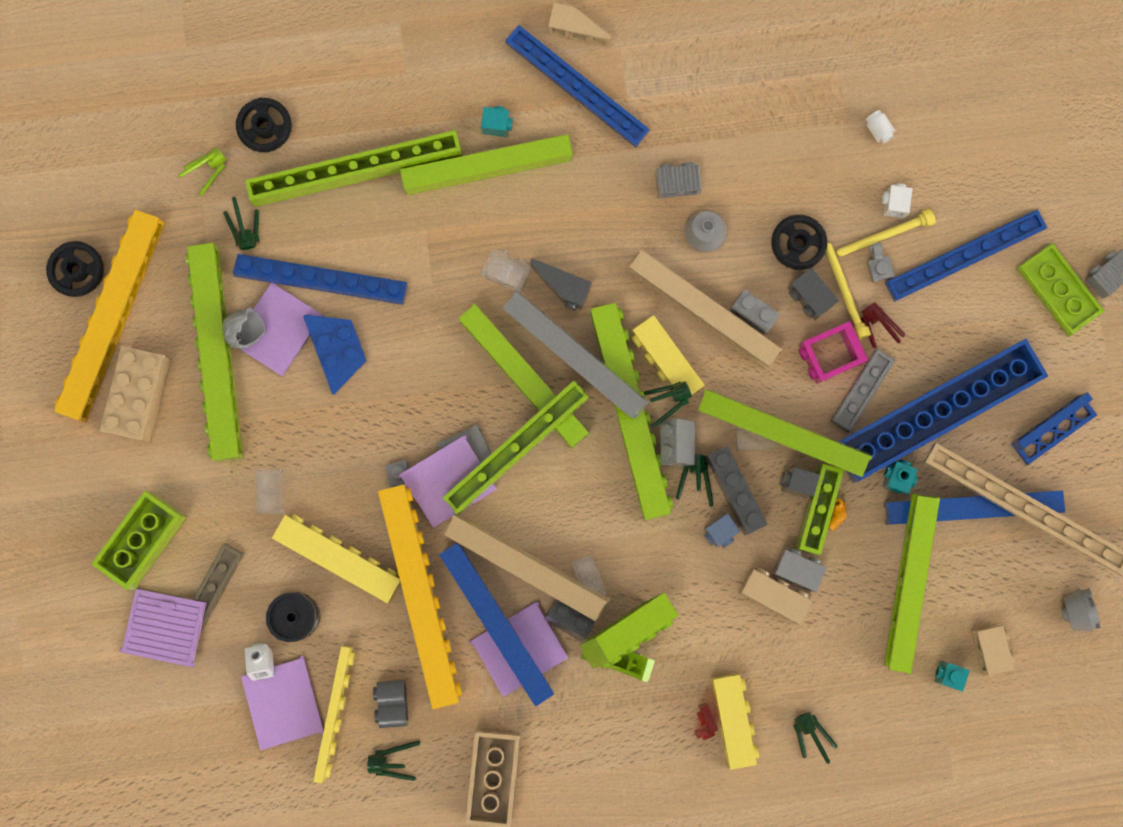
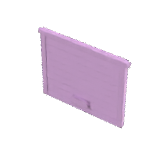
[240,283,323,377]
[398,434,497,528]
[120,589,207,667]
[470,601,568,697]
[241,656,324,750]

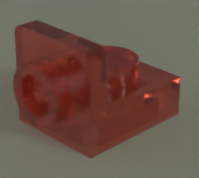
[695,702,718,740]

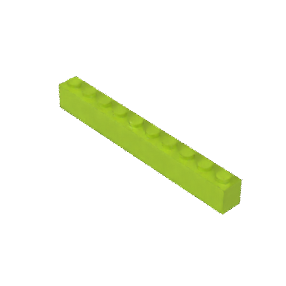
[245,130,462,207]
[185,243,243,462]
[590,302,673,521]

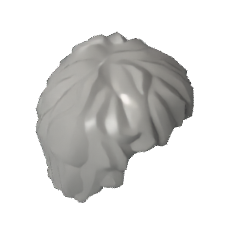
[222,307,266,349]

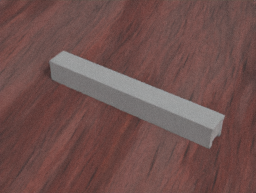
[503,291,650,419]

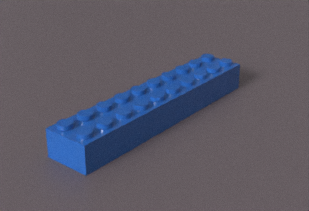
[839,338,1048,483]

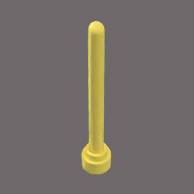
[836,208,936,257]
[826,242,871,340]

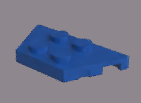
[303,315,367,395]

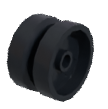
[266,592,320,642]

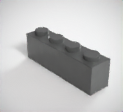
[705,446,768,535]

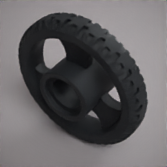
[236,98,292,153]
[771,215,827,270]
[46,241,104,297]

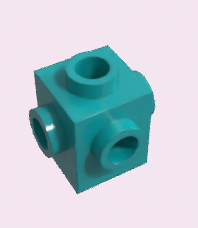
[883,460,918,495]

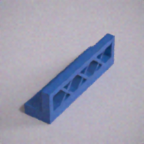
[1011,392,1097,465]

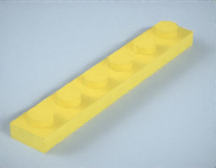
[313,645,355,783]

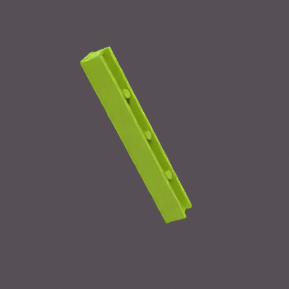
[400,134,573,195]
[459,304,589,448]
[443,381,590,515]
[698,389,873,477]
[884,494,940,674]

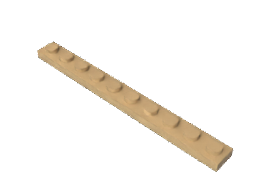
[923,443,1123,575]

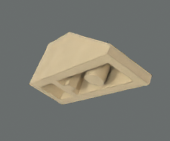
[548,2,611,48]

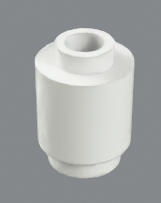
[865,110,896,144]

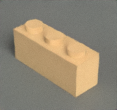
[739,567,813,625]

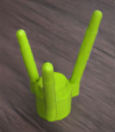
[178,147,227,196]

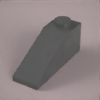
[530,258,592,311]

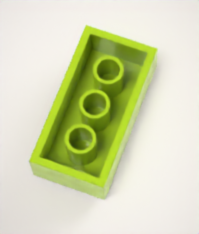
[91,491,187,590]
[579,592,679,669]

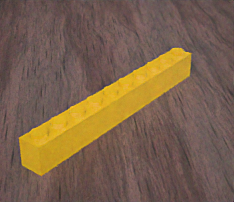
[54,210,165,423]
[378,484,463,709]

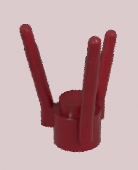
[861,302,905,349]

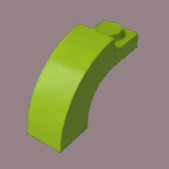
[581,637,655,682]

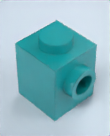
[481,106,513,137]
[934,661,970,692]

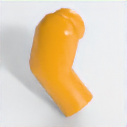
[828,498,847,532]

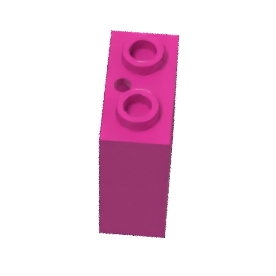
[798,321,868,384]

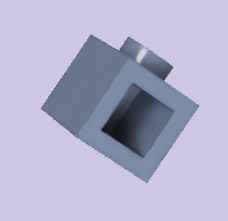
[704,513,740,548]

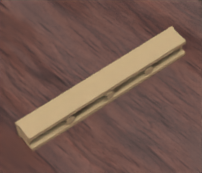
[628,249,783,369]
[444,514,611,621]

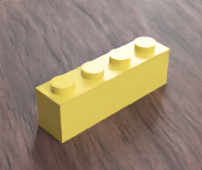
[631,315,705,395]
[711,673,759,770]

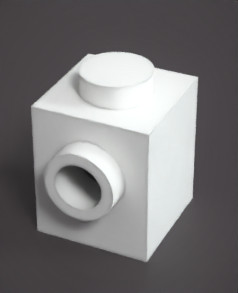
[881,183,913,219]
[245,643,275,681]

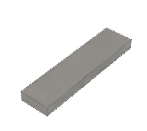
[831,349,895,433]

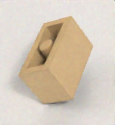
[971,625,1015,676]

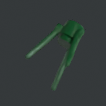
[223,197,260,250]
[644,381,692,428]
[676,454,713,507]
[793,712,838,764]
[367,741,421,781]

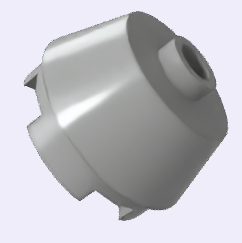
[685,210,727,252]
[1061,588,1101,632]

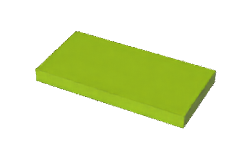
[1016,243,1104,337]

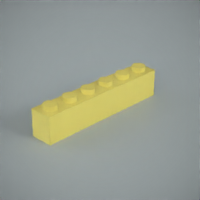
[272,514,401,603]

